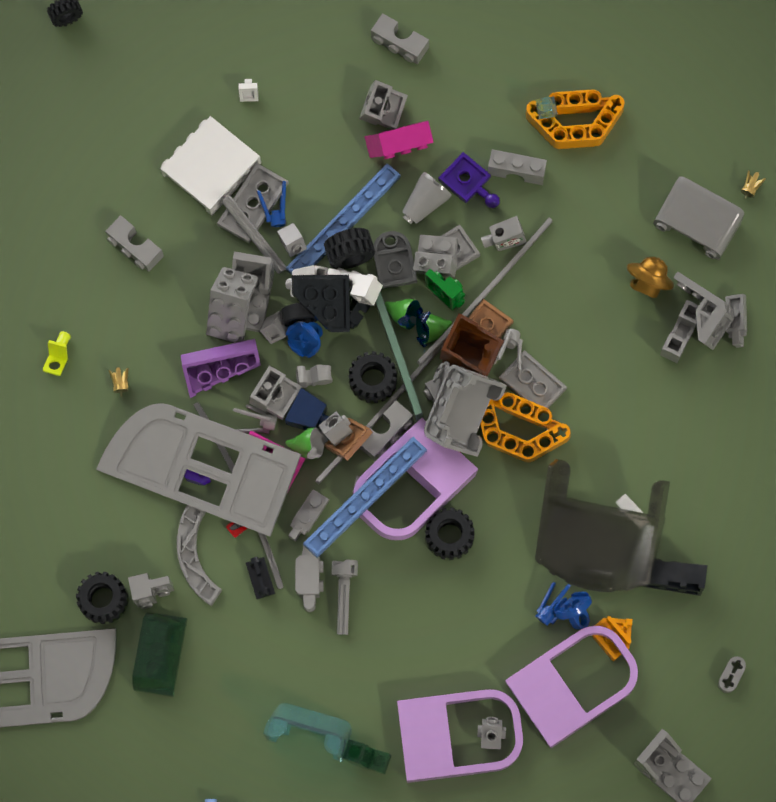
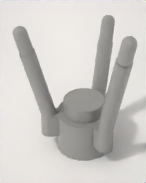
[494,329,523,371]
[233,404,277,434]

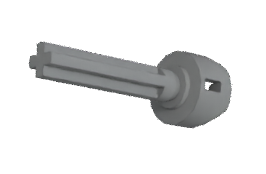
[331,559,358,635]

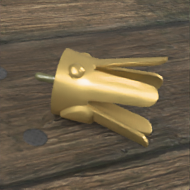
[741,170,766,199]
[109,367,129,397]

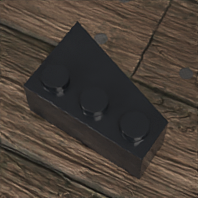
[642,558,708,596]

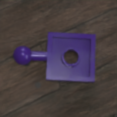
[438,152,500,208]

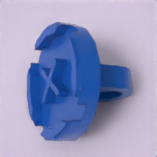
[286,321,323,358]
[554,591,592,630]

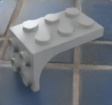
[206,267,258,343]

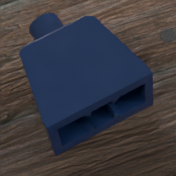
[285,388,329,430]

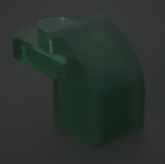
[342,739,392,774]

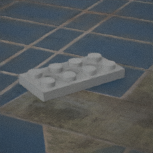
[217,163,289,243]

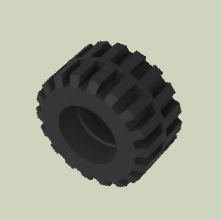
[324,228,375,269]
[349,351,397,404]
[425,508,474,560]
[76,572,128,624]

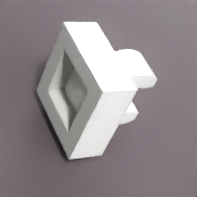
[239,79,259,102]

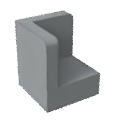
[260,311,288,344]

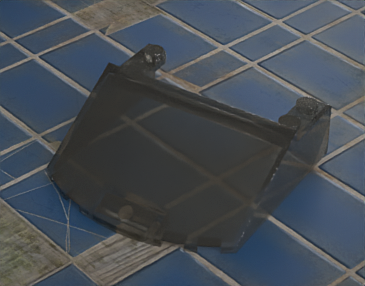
[535,459,670,592]

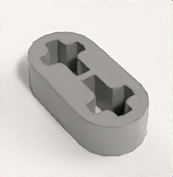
[718,656,746,693]

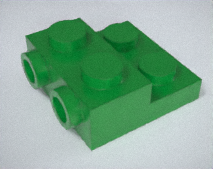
[425,269,466,311]

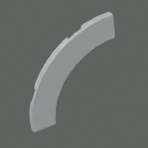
[177,505,222,607]

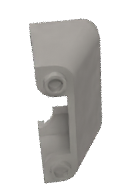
[653,176,745,260]
[424,365,507,457]

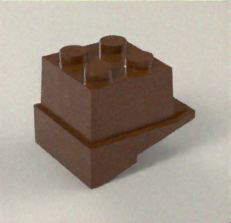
[440,313,504,377]

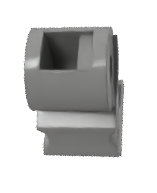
[296,364,333,388]

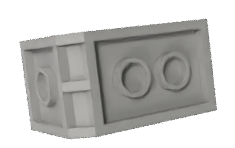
[232,251,274,332]
[673,271,734,350]
[633,729,712,802]

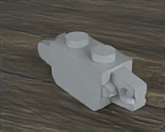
[295,545,324,612]

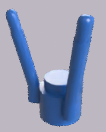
[257,181,286,227]
[536,582,571,626]

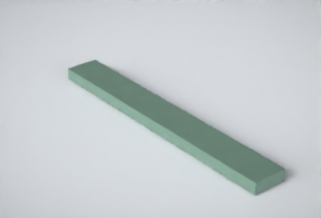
[375,292,423,421]

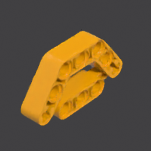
[526,89,625,149]
[481,392,571,463]

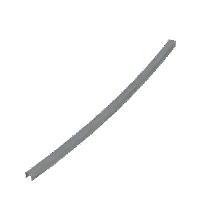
[417,217,553,366]
[315,340,446,484]
[193,402,284,589]

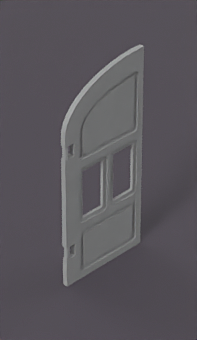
[96,403,301,537]
[0,628,117,728]

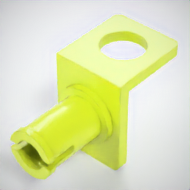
[43,331,71,376]

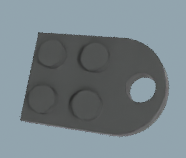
[373,231,417,289]

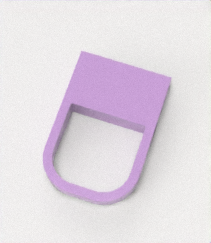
[353,418,478,540]
[505,626,638,748]
[397,689,523,783]

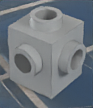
[477,717,506,749]

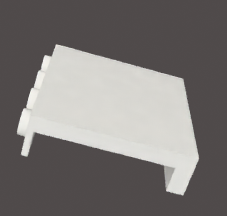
[160,116,261,216]

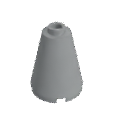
[402,172,452,224]

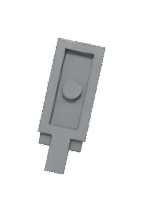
[725,294,747,348]
[288,489,329,542]

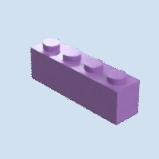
[181,339,261,398]

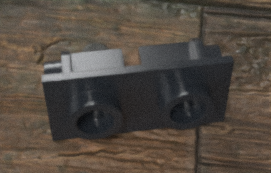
[350,298,371,329]
[246,557,275,600]

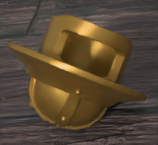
[627,257,674,298]

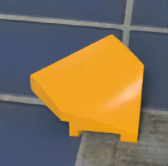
[591,616,633,662]

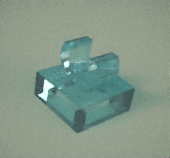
[535,97,557,119]

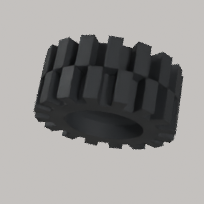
[47,0,83,27]

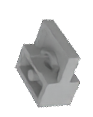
[359,80,408,130]
[413,235,458,278]
[249,365,302,420]
[128,573,174,609]

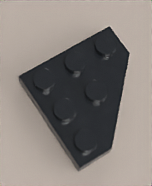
[292,275,350,332]

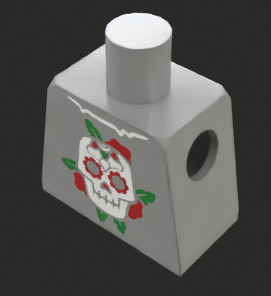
[481,216,527,251]

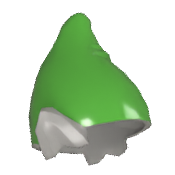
[285,428,328,459]

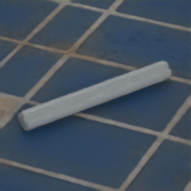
[222,195,286,274]

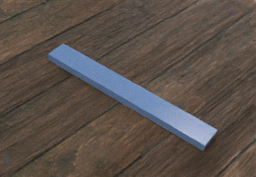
[286,164,401,275]
[303,437,427,558]

